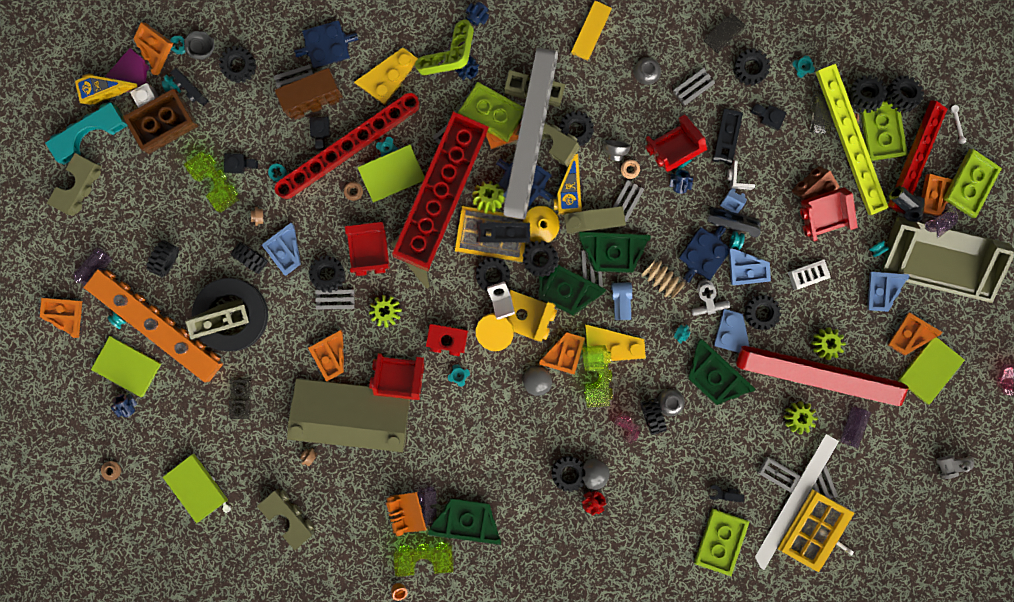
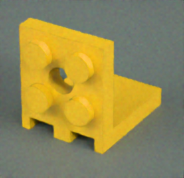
[507,290,557,342]

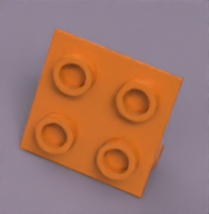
[386,492,426,536]

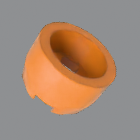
[391,583,408,600]

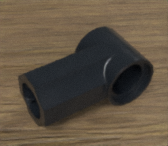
[889,185,925,222]

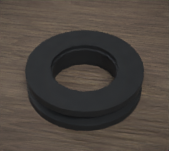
[192,278,268,352]

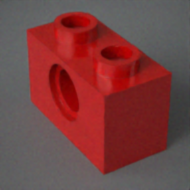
[426,324,469,356]

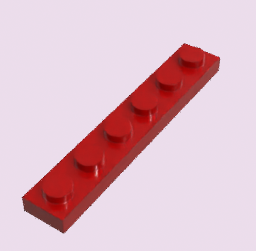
[888,101,948,214]

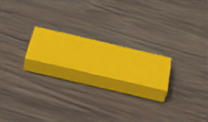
[571,1,612,61]

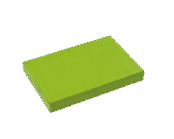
[458,82,524,142]
[860,101,908,161]
[357,144,425,203]
[943,149,1002,218]
[91,336,162,397]
[897,337,965,405]
[163,454,228,524]
[694,508,750,576]

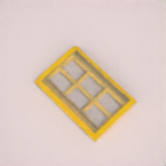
[455,206,526,262]
[778,489,854,572]

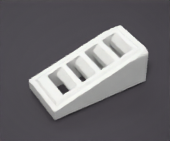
[788,260,831,290]

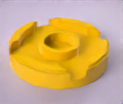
[476,313,514,351]

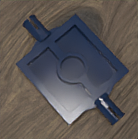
[294,20,359,69]
[496,158,554,207]
[678,225,730,283]

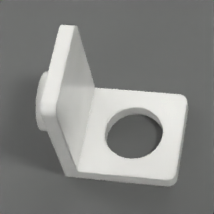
[727,160,755,190]
[487,282,515,319]

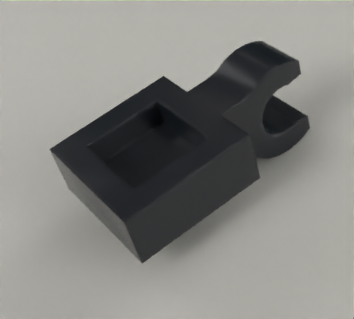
[750,104,787,131]
[310,117,330,151]
[224,153,258,174]
[708,484,745,503]

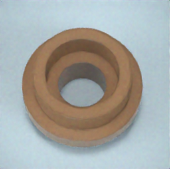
[344,182,363,201]
[251,207,263,226]
[300,448,317,466]
[101,461,121,481]

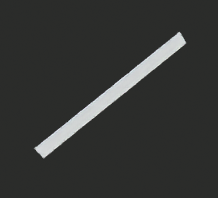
[755,434,839,570]

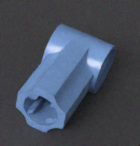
[611,282,632,320]

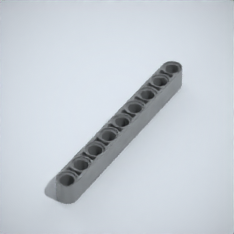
[504,48,558,219]

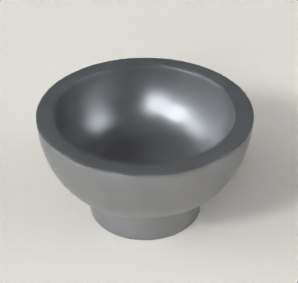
[634,58,661,85]
[603,140,631,161]
[657,389,685,416]

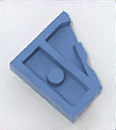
[262,223,301,276]
[728,248,771,285]
[867,272,909,312]
[713,309,749,353]

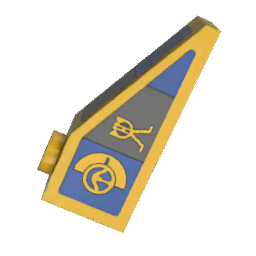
[75,74,137,105]
[553,154,582,215]

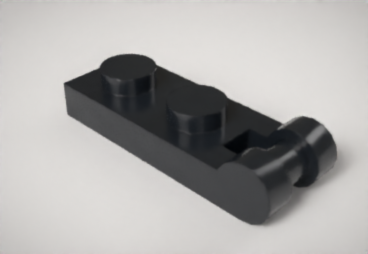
[712,108,743,165]
[707,206,761,237]
[476,223,530,243]

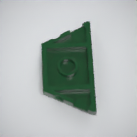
[577,232,651,273]
[539,256,607,316]
[687,339,756,405]
[427,498,501,545]

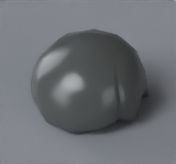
[184,31,215,60]
[522,365,552,396]
[582,458,610,490]

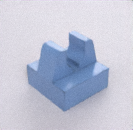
[720,188,747,213]

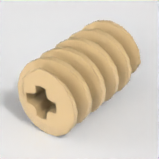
[641,259,685,300]

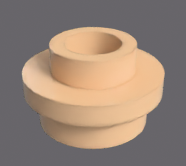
[621,160,640,179]

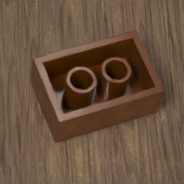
[275,68,343,120]
[123,88,198,154]

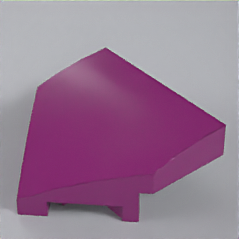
[105,48,149,92]

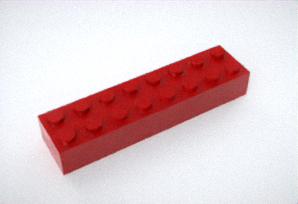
[392,111,489,272]

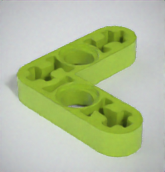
[415,20,474,75]

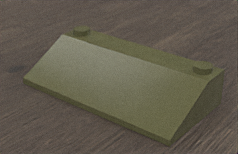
[881,216,1014,303]
[287,378,410,452]

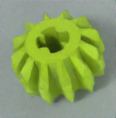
[472,181,505,214]
[369,295,402,328]
[811,327,846,360]
[783,401,818,434]

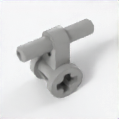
[691,280,730,316]
[936,455,974,479]

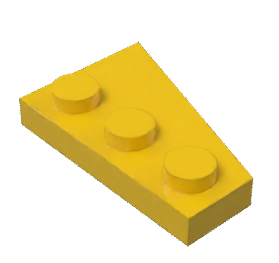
[354,48,418,105]
[585,324,646,363]

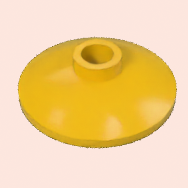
[522,206,560,243]

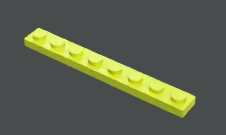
[816,64,889,215]

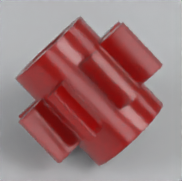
[582,490,606,516]

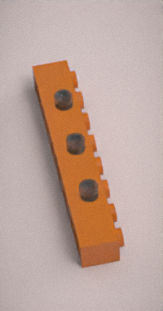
[84,269,224,382]

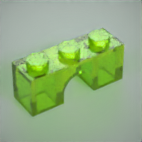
[183,151,239,213]
[582,345,613,408]
[393,543,454,577]

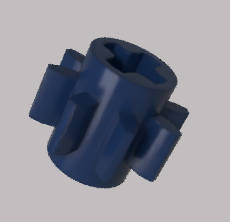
[465,2,489,26]
[455,55,479,80]
[669,170,694,194]
[110,394,137,417]

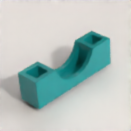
[45,102,128,165]

